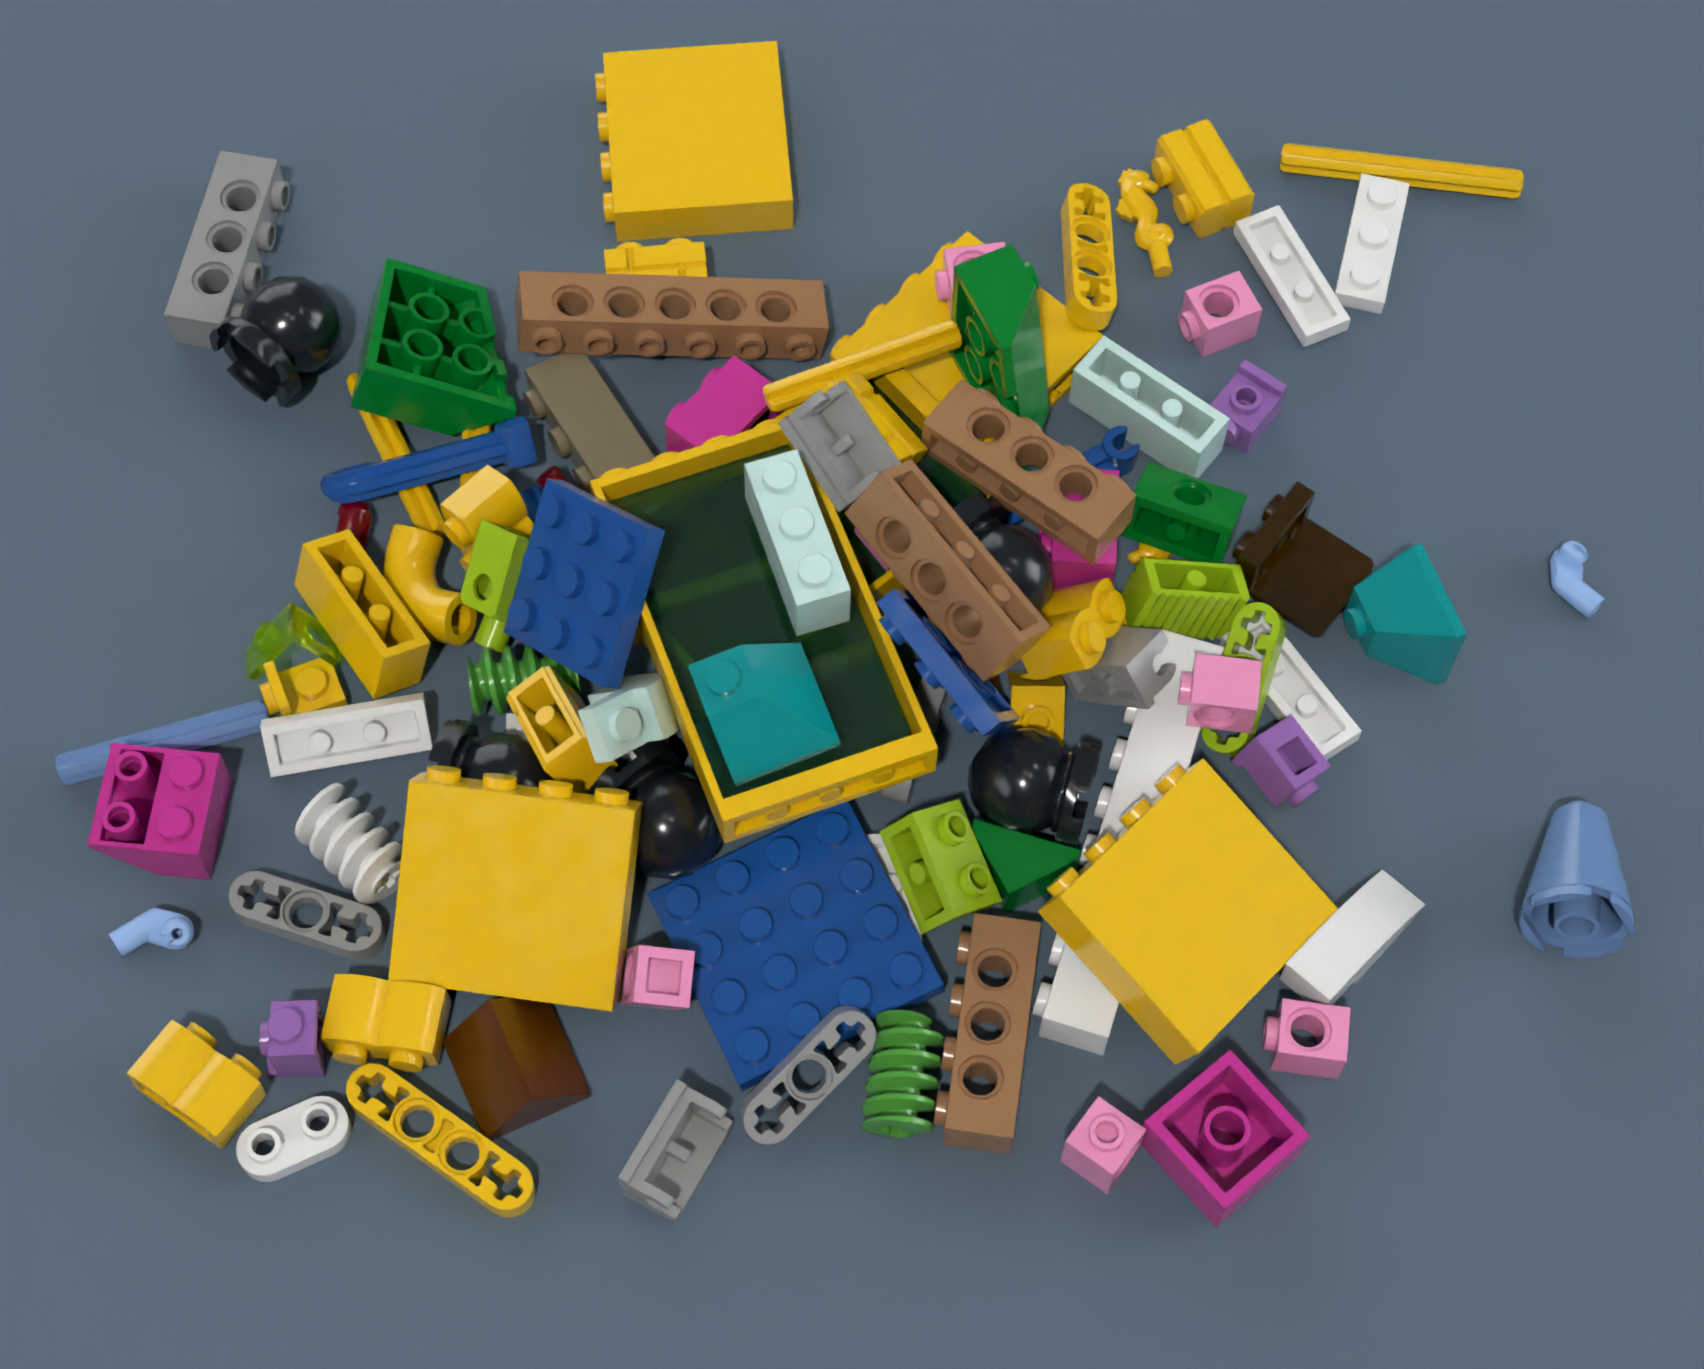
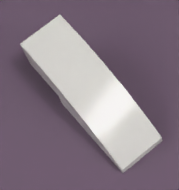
[1280,869,1426,1005]

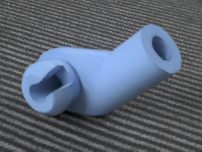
[1550,541,1605,619]
[108,907,194,957]

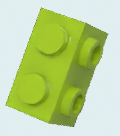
[879,799,1002,934]

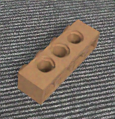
[922,379,1136,566]
[844,459,1051,682]
[933,913,1041,1155]

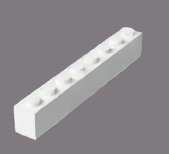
[1032,629,1224,1056]

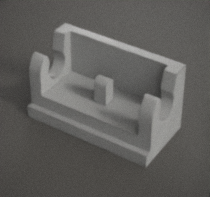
[778,381,901,512]
[1062,626,1176,709]
[618,1079,734,1224]

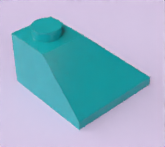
[1343,543,1467,685]
[688,642,841,786]

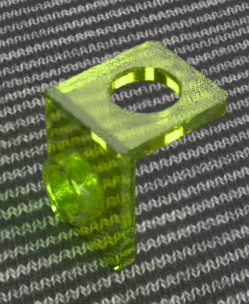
[245,602,341,681]

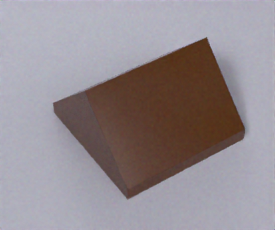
[443,998,591,1141]

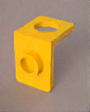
[1007,671,1065,748]

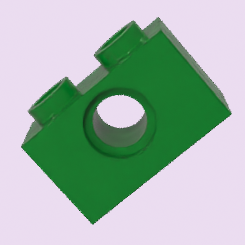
[1120,461,1247,563]

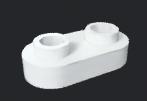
[236,1096,352,1182]

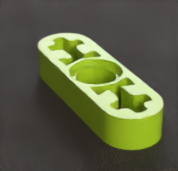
[1201,602,1286,757]

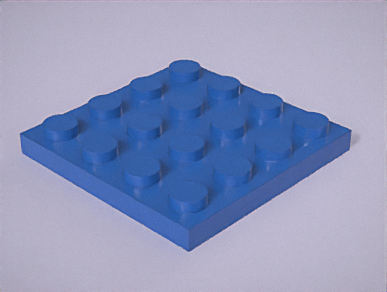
[647,801,945,1091]

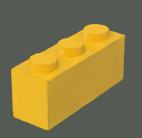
[294,529,431,699]

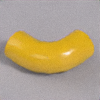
[383,524,477,646]

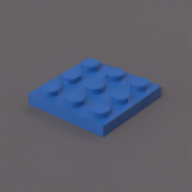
[503,478,665,689]
[877,589,1021,736]

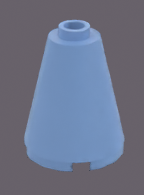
[1519,800,1635,959]

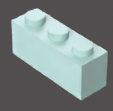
[1069,336,1230,478]
[744,449,851,636]

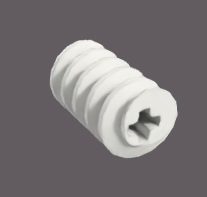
[295,782,402,905]

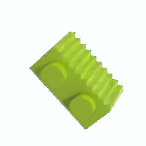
[1121,557,1250,641]

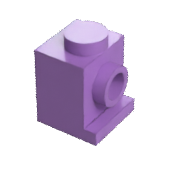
[1210,359,1287,454]
[1231,715,1331,808]
[259,1000,326,1078]

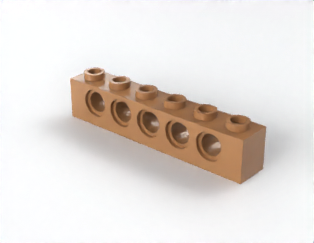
[514,271,829,361]

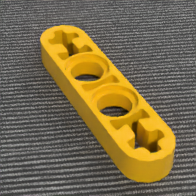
[1060,183,1117,331]
[346,1063,536,1218]

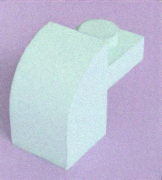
[578,673,679,763]

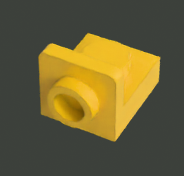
[259,654,348,716]

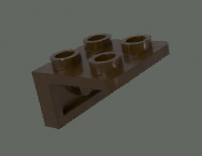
[1232,481,1374,638]

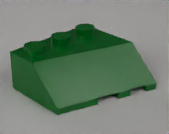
[949,244,1050,470]
[350,258,517,436]

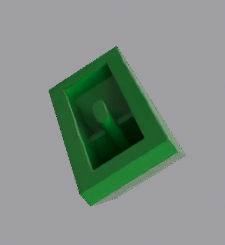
[972,819,1081,914]

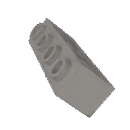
[164,151,290,351]

